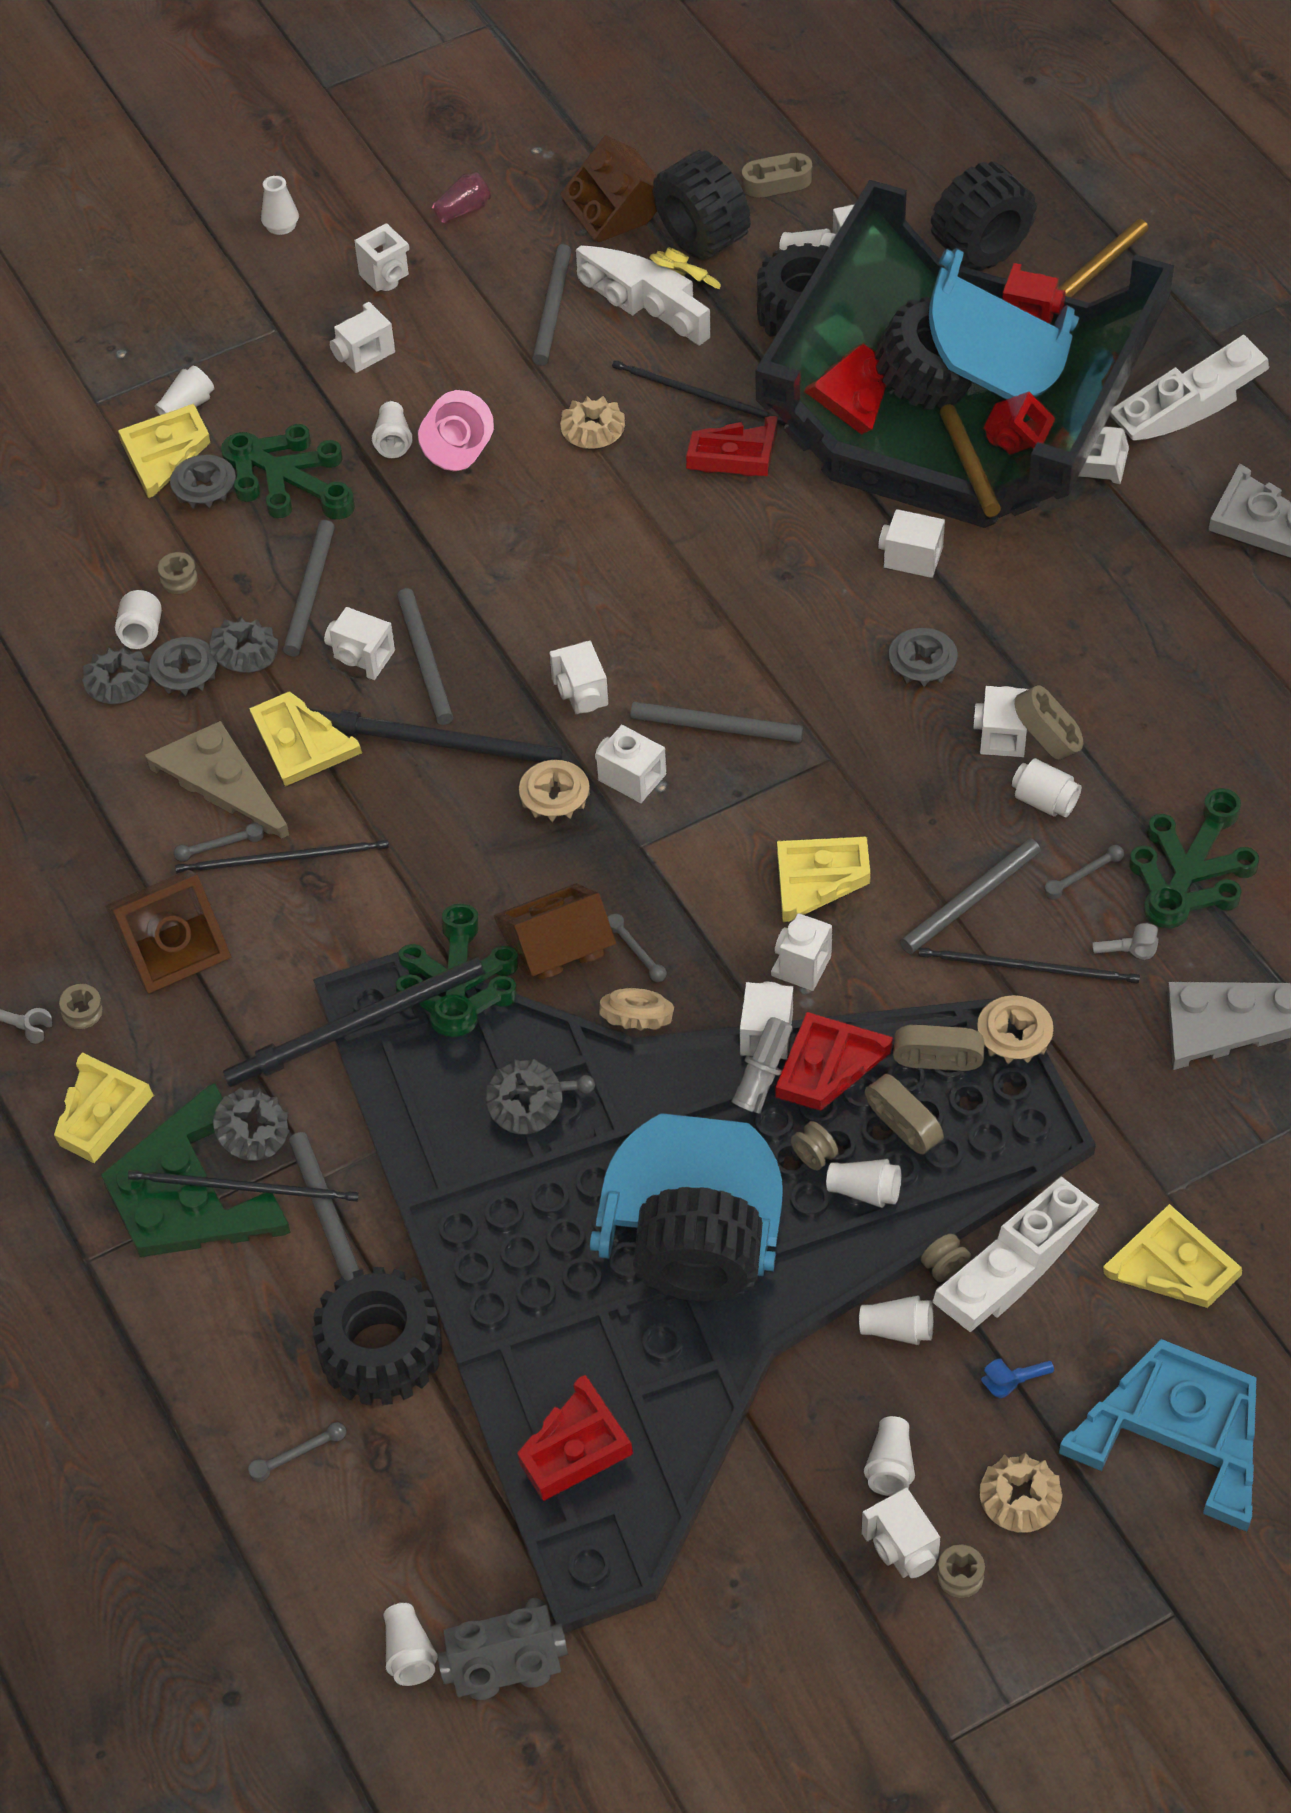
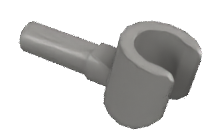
[1093,923,1159,960]
[0,1008,52,1044]

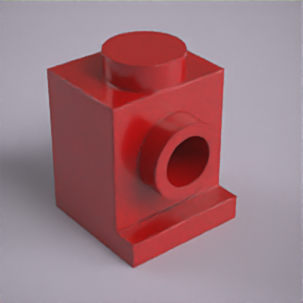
[1003,263,1066,324]
[983,391,1056,454]

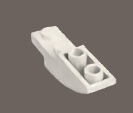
[576,245,710,346]
[1110,335,1269,440]
[932,1177,1099,1332]

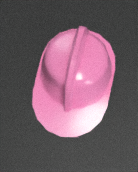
[418,390,494,471]

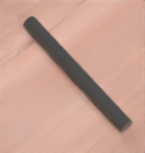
[532,244,572,366]
[283,520,335,657]
[397,588,454,725]
[631,701,804,743]
[900,838,1041,954]
[289,1132,359,1281]

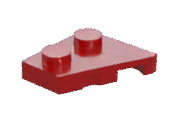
[804,343,886,435]
[686,416,778,476]
[517,1375,633,1501]

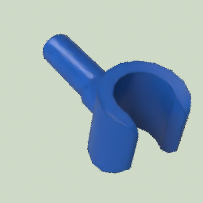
[981,1359,1054,1398]

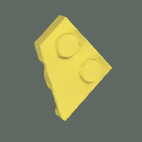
[118,404,210,498]
[249,691,362,787]
[777,837,870,922]
[54,1052,154,1163]
[1103,1204,1242,1308]

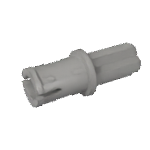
[732,1017,792,1113]

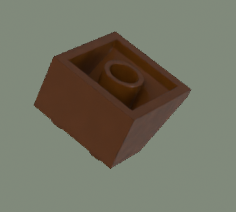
[105,870,232,994]
[494,883,616,979]

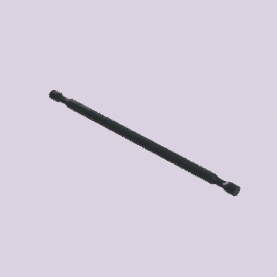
[612,360,786,426]
[175,839,389,873]
[919,947,1140,983]
[128,1170,359,1202]

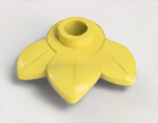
[649,247,721,289]

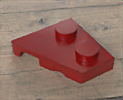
[776,1012,893,1111]

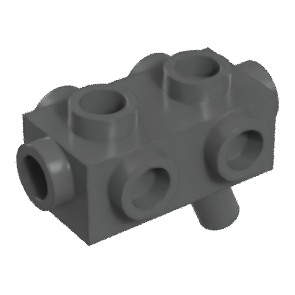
[437,1598,568,1700]

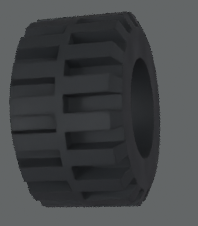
[653,150,751,260]
[930,161,1037,271]
[757,243,856,336]
[875,297,973,410]
[633,1187,763,1301]
[312,1267,442,1406]

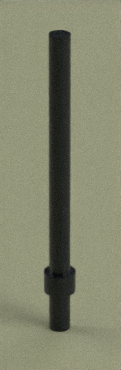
[309,708,562,763]
[223,957,486,1087]

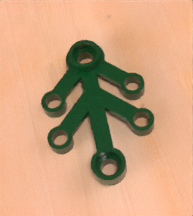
[221,424,355,520]
[1129,788,1259,928]
[396,904,518,1037]

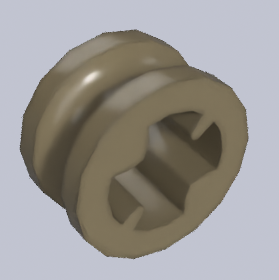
[157,552,198,594]
[59,984,103,1029]
[791,1121,838,1170]
[921,1234,971,1282]
[937,1544,985,1598]

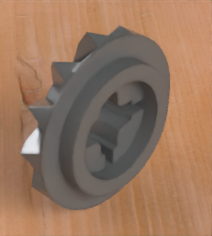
[170,455,236,509]
[209,616,278,672]
[889,628,958,687]
[149,637,219,696]
[82,646,151,704]
[486,1059,562,1134]
[213,1087,290,1161]

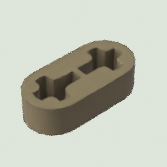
[742,153,812,198]
[1014,685,1083,760]
[893,1025,984,1071]
[865,1074,944,1154]

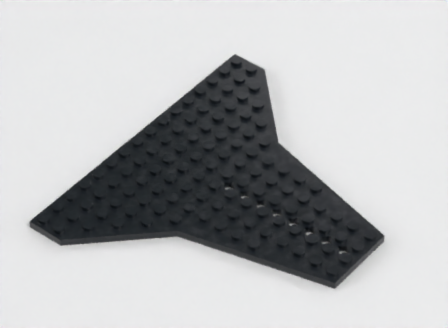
[313,952,1096,1633]

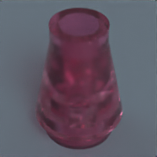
[432,172,491,223]

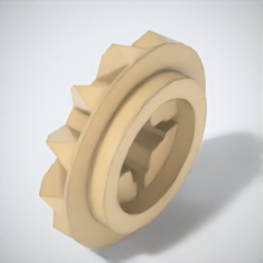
[560,396,625,449]
[519,760,590,822]
[599,988,674,1031]
[978,995,1053,1064]
[980,1452,1063,1532]

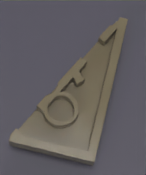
[145,721,289,839]

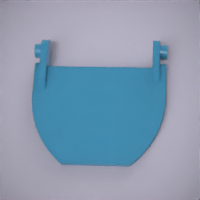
[929,248,1079,399]
[590,1113,783,1276]

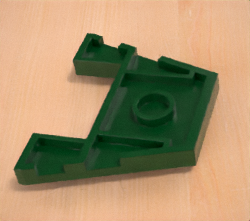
[101,1083,291,1257]

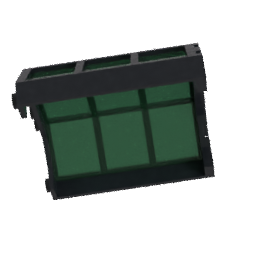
[755,180,1174,528]

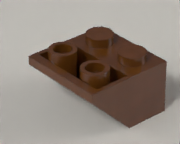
[560,135,657,242]

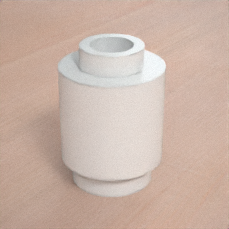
[115,590,162,649]
[1012,758,1082,817]

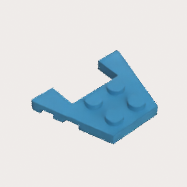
[1059,1339,1256,1532]

